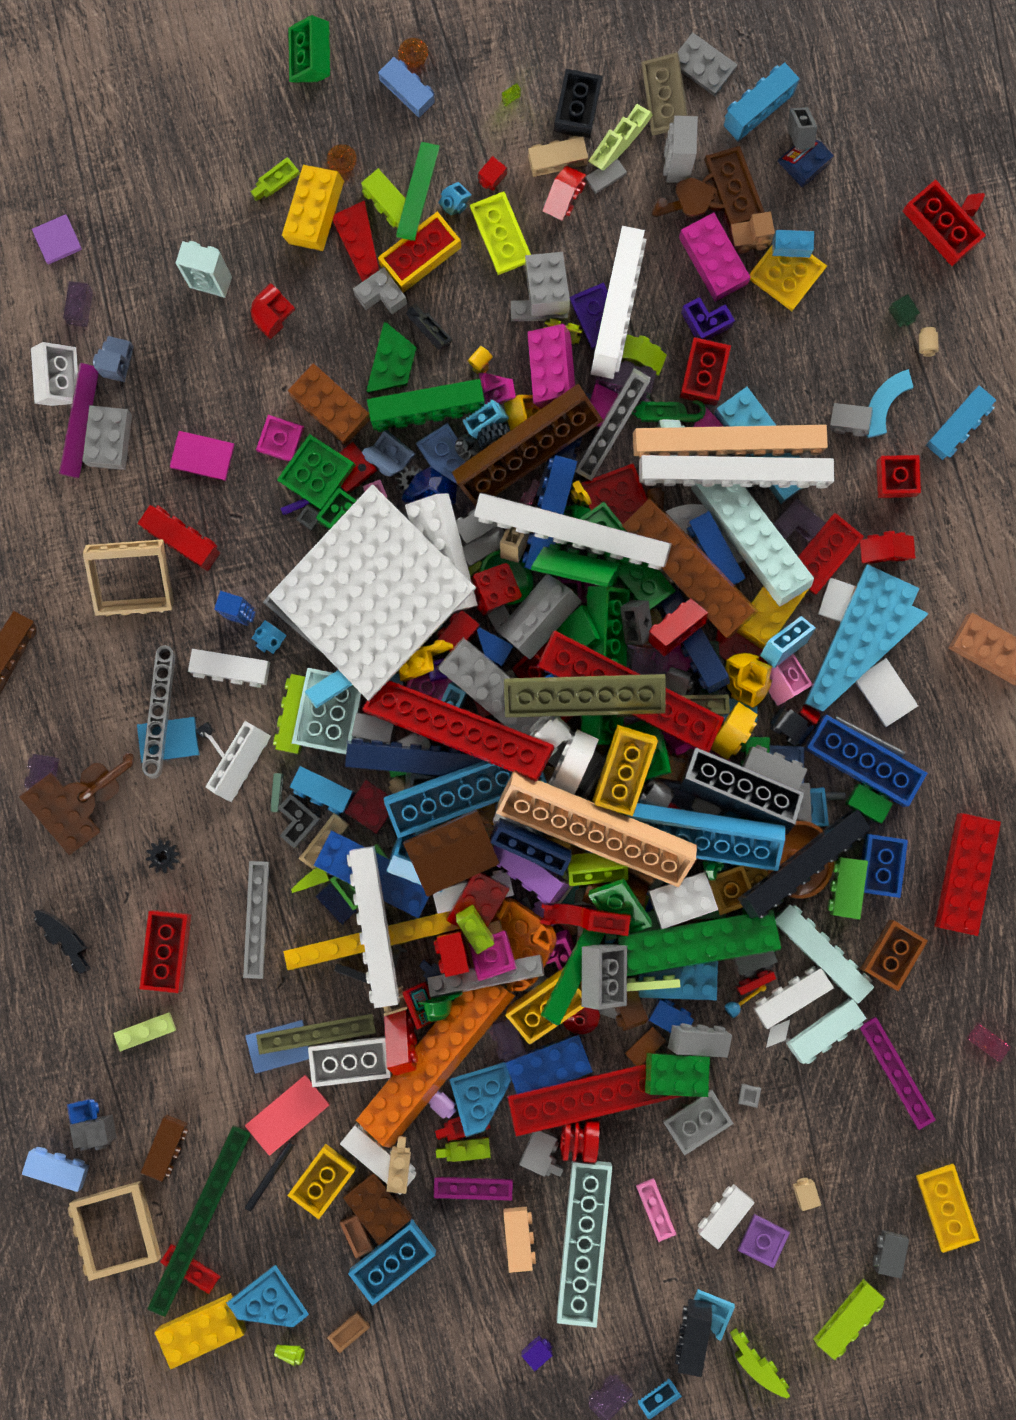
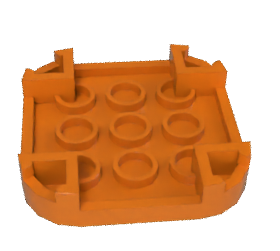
[490,897,557,992]

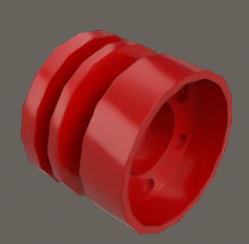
[560,1120,599,1163]

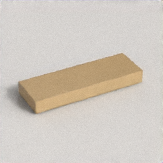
[299,813,350,870]

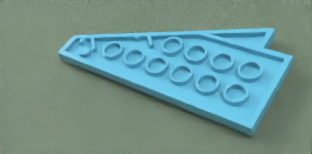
[804,564,928,712]

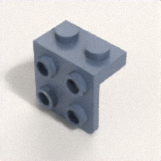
[362,430,415,477]

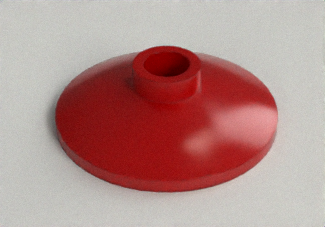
[562,1007,600,1034]

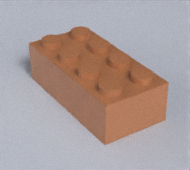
[948,613,1016,686]

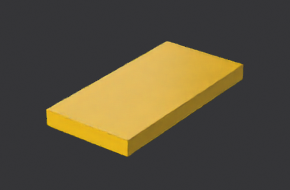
[916,1164,980,1253]

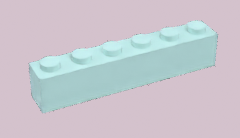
[775,904,874,1004]

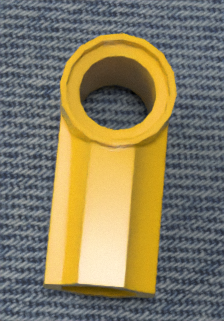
[467,346,493,374]

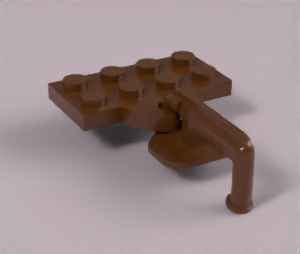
[652,146,764,228]
[19,753,134,855]

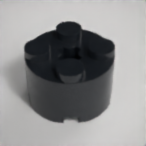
[769,704,814,746]

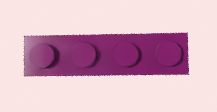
[434,1177,513,1201]

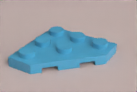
[450,1062,511,1137]
[226,1265,309,1327]

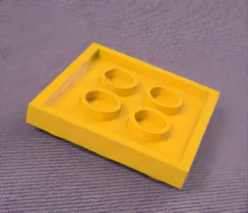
[749,246,827,311]

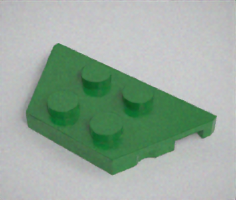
[367,322,417,394]

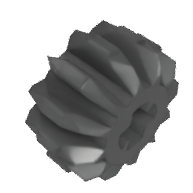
[395,466,428,499]

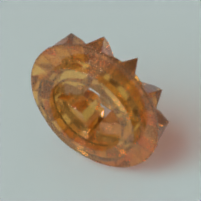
[398,38,428,68]
[327,144,357,174]

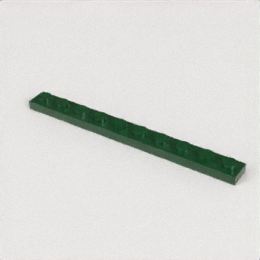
[147,1125,251,1317]

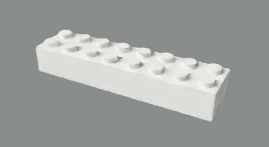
[591,226,647,379]

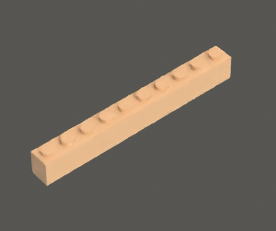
[633,425,828,458]

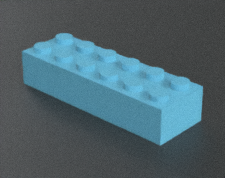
[714,387,803,504]

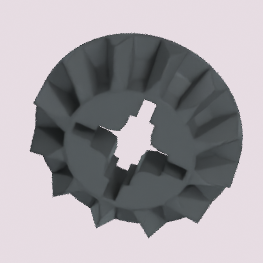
[455,434,481,462]

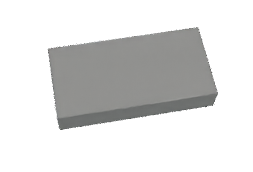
[585,158,627,194]

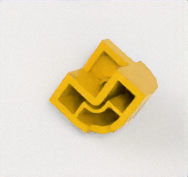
[725,653,772,708]

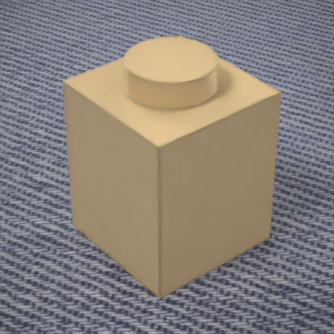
[792,1178,821,1211]

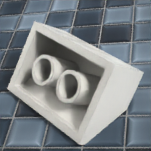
[31,342,78,406]

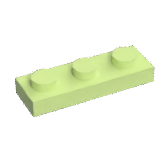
[627,975,680,991]
[114,1012,176,1051]

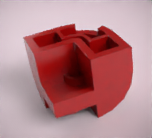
[250,283,295,340]

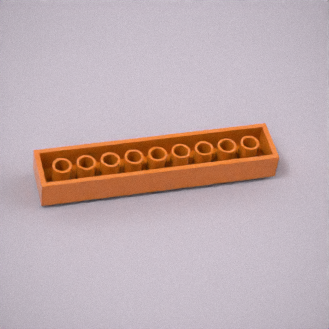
[356,984,515,1148]

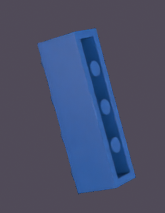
[686,511,746,585]
[214,591,255,626]

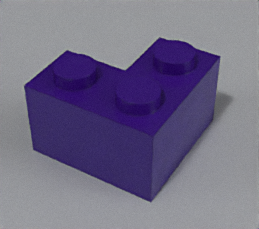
[681,297,735,340]

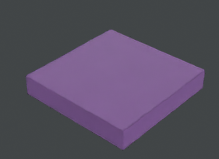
[32,214,82,264]
[737,1214,790,1268]

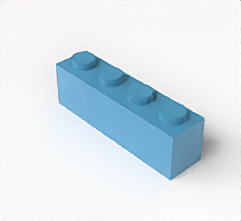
[925,385,996,460]

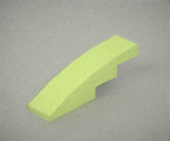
[588,104,653,171]

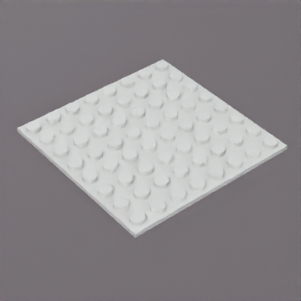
[268,484,476,701]

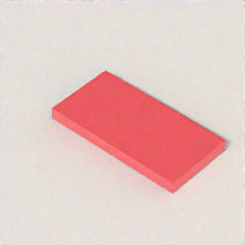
[245,1074,330,1156]

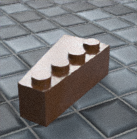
[0,611,37,694]

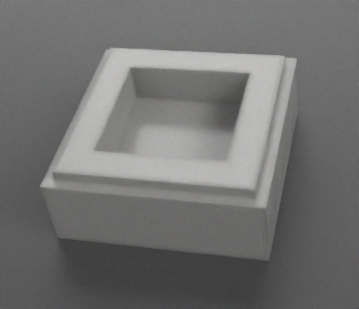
[738,1083,761,1108]

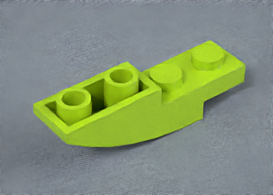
[730,1328,790,1399]

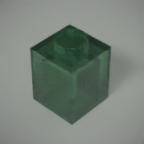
[888,294,920,328]

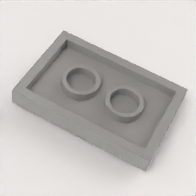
[678,32,737,97]
[663,1089,734,1156]

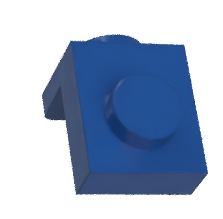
[67,1099,99,1124]

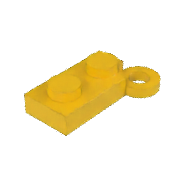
[570,480,592,506]

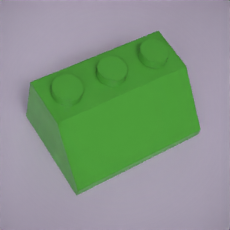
[828,857,868,920]

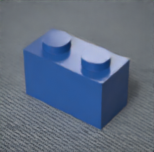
[648,998,694,1033]

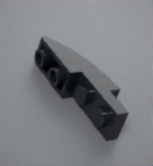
[33,909,91,974]

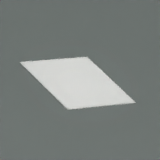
[766,1020,790,1048]

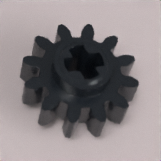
[145,839,181,873]

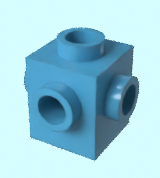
[438,182,472,216]
[251,620,287,654]

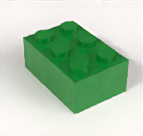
[645,1053,710,1097]

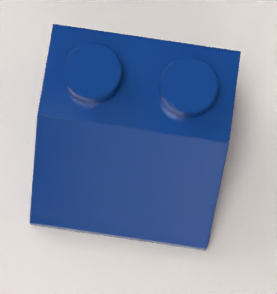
[477,627,513,670]

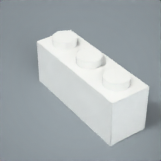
[697,1184,755,1249]

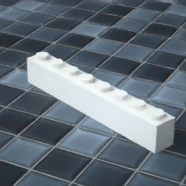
[347,846,400,1008]

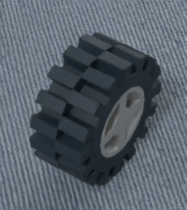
[477,423,510,451]

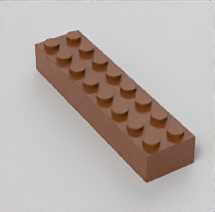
[622,498,758,638]

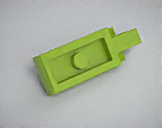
[250,157,300,201]
[436,1137,491,1162]

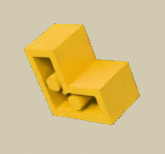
[711,702,758,760]

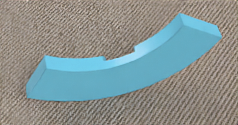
[867,369,913,438]

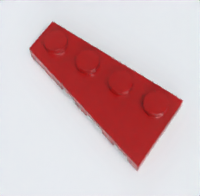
[332,200,379,282]

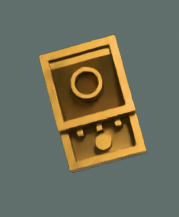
[707,865,768,915]

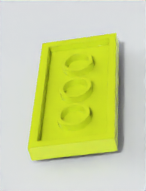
[470,191,531,275]

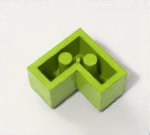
[620,335,667,376]

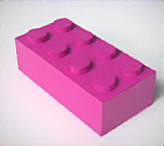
[679,213,751,302]
[528,324,575,410]

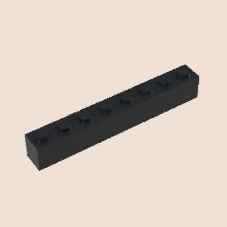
[737,809,871,919]

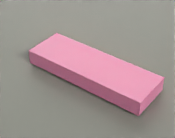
[636,1178,676,1242]

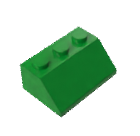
[288,15,330,83]

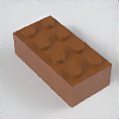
[287,363,370,446]

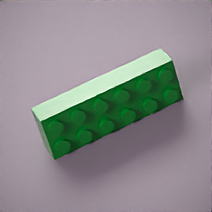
[367,379,485,432]

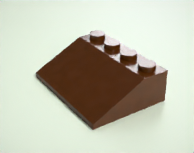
[403,809,500,897]

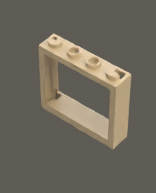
[83,539,174,617]
[68,1181,161,1281]

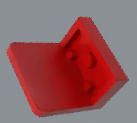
[471,563,522,616]

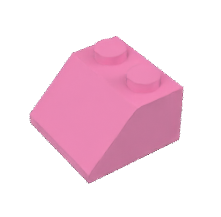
[769,653,813,706]

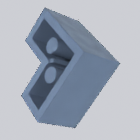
[93,336,134,382]

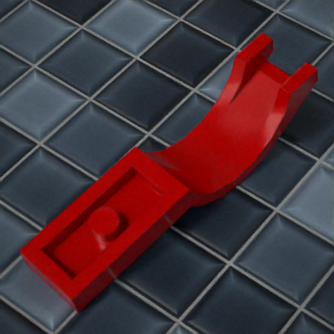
[539,903,631,936]

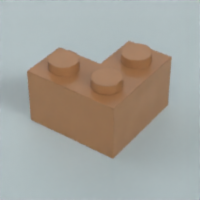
[729,211,775,254]

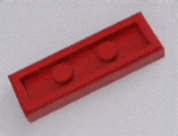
[160,1244,220,1294]

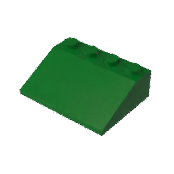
[531,544,622,587]

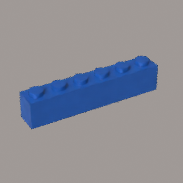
[522,455,578,569]

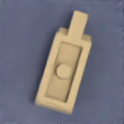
[386,1136,411,1194]

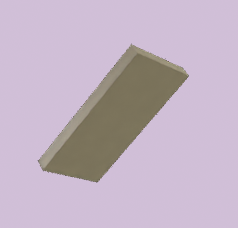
[641,52,688,136]

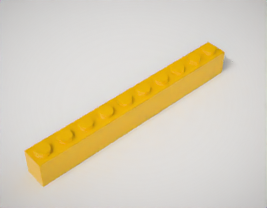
[283,911,461,970]

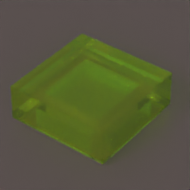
[502,83,521,107]

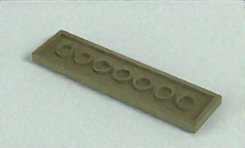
[504,674,666,718]

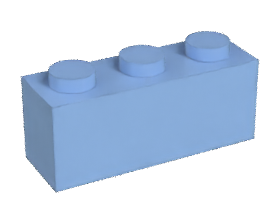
[22,1147,89,1192]

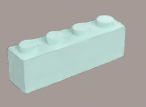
[786,998,867,1064]

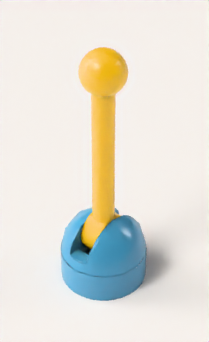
[724,985,767,1019]

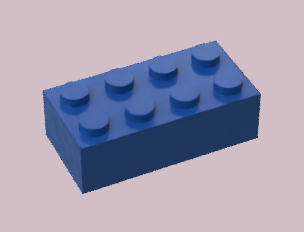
[505,1033,593,1094]

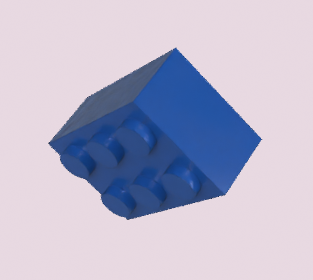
[861,834,908,898]

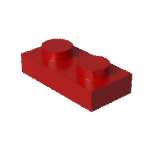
[736,970,777,995]

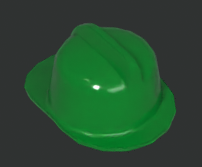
[418,992,462,1022]

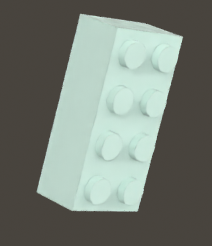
[176,241,232,298]

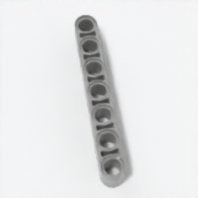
[142,645,175,779]

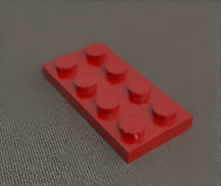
[798,513,864,595]

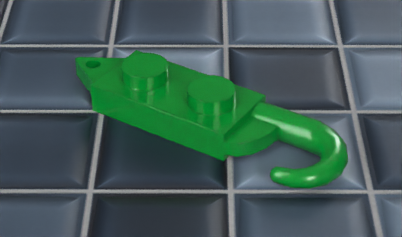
[631,400,706,422]

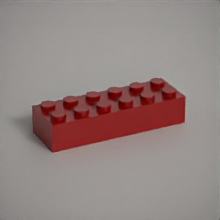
[934,813,1001,936]

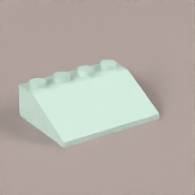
[292,668,363,755]

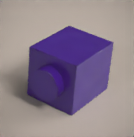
[522,1335,553,1372]

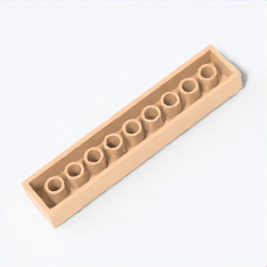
[496,771,697,887]

